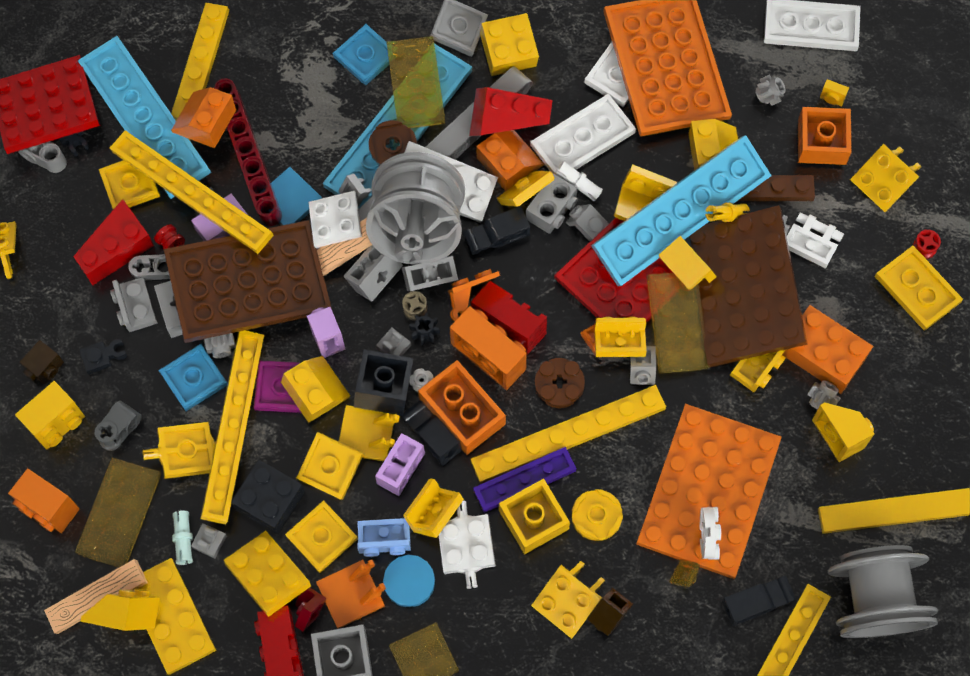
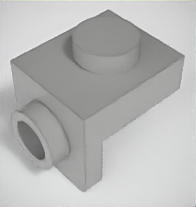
[566,204,609,241]

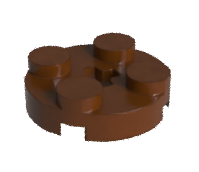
[369,120,417,166]
[535,358,585,408]

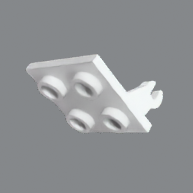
[308,191,362,249]

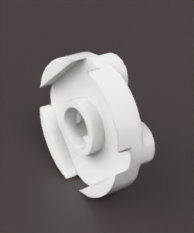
[699,507,721,560]

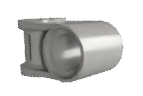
[18,141,67,173]

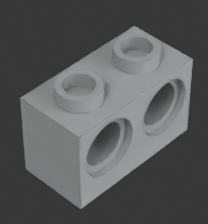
[526,173,578,234]

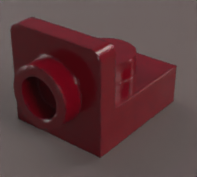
[295,588,326,631]

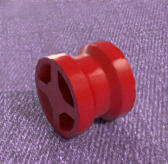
[154,224,185,251]
[912,230,941,259]

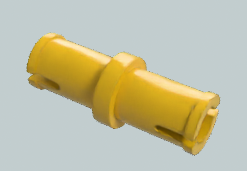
[705,202,750,222]

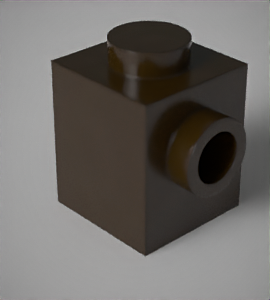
[20,340,64,384]
[587,588,633,636]

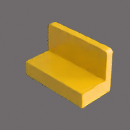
[659,236,717,290]

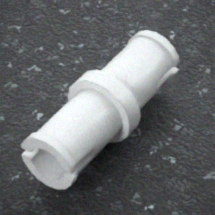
[555,161,603,201]

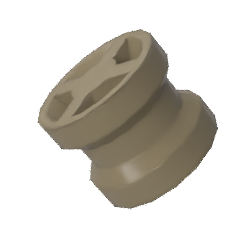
[402,291,428,321]

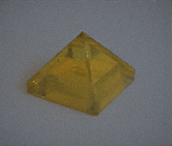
[669,560,700,587]

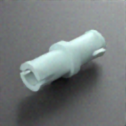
[172,511,193,565]

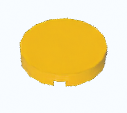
[572,489,623,541]

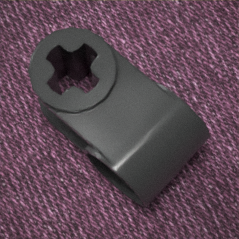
[95,400,142,451]

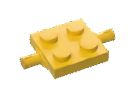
[142,422,216,479]

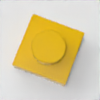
[820,79,849,106]

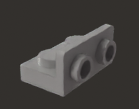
[110,277,158,332]

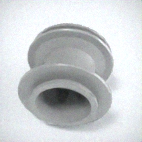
[827,545,938,638]

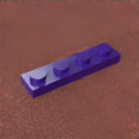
[473,447,576,513]

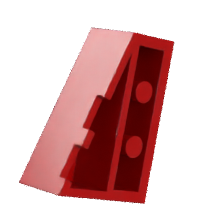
[469,87,553,136]
[73,199,154,286]
[471,281,547,355]
[254,605,304,676]

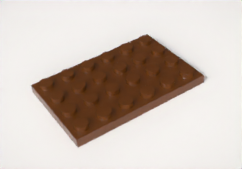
[690,205,808,367]
[164,220,332,343]

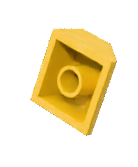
[689,119,738,171]
[281,356,350,423]
[812,403,874,462]
[81,589,160,631]

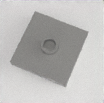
[429,0,488,57]

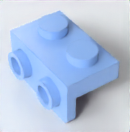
[357,518,411,557]

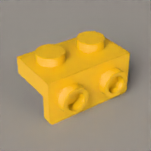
[594,317,647,357]
[730,350,786,392]
[403,478,464,538]

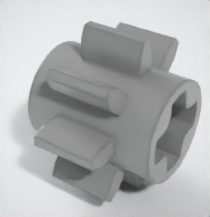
[756,74,786,106]
[204,333,236,358]
[807,380,841,410]

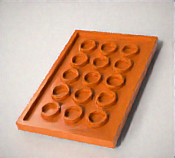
[603,0,732,137]
[636,404,782,580]

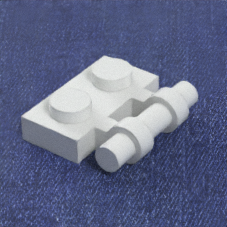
[787,212,844,268]

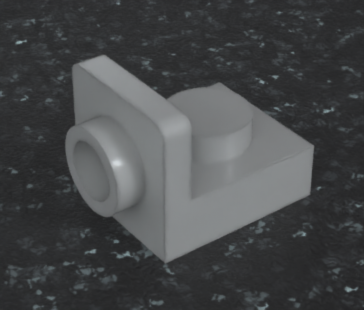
[630,346,656,385]

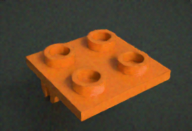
[448,269,500,321]
[316,560,386,629]

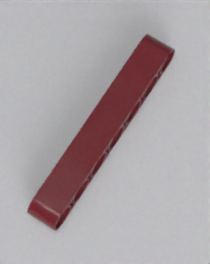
[214,78,282,226]

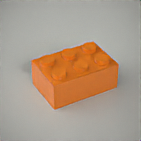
[782,305,873,394]
[450,306,527,391]
[418,360,506,455]

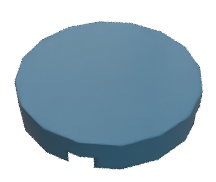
[383,555,435,607]

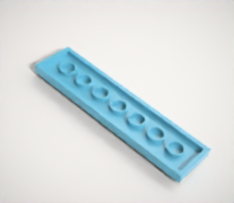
[78,36,211,199]
[323,43,472,209]
[591,135,771,286]

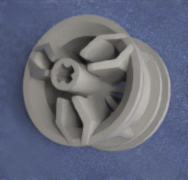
[366,152,465,264]

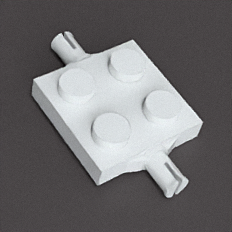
[439,501,496,589]

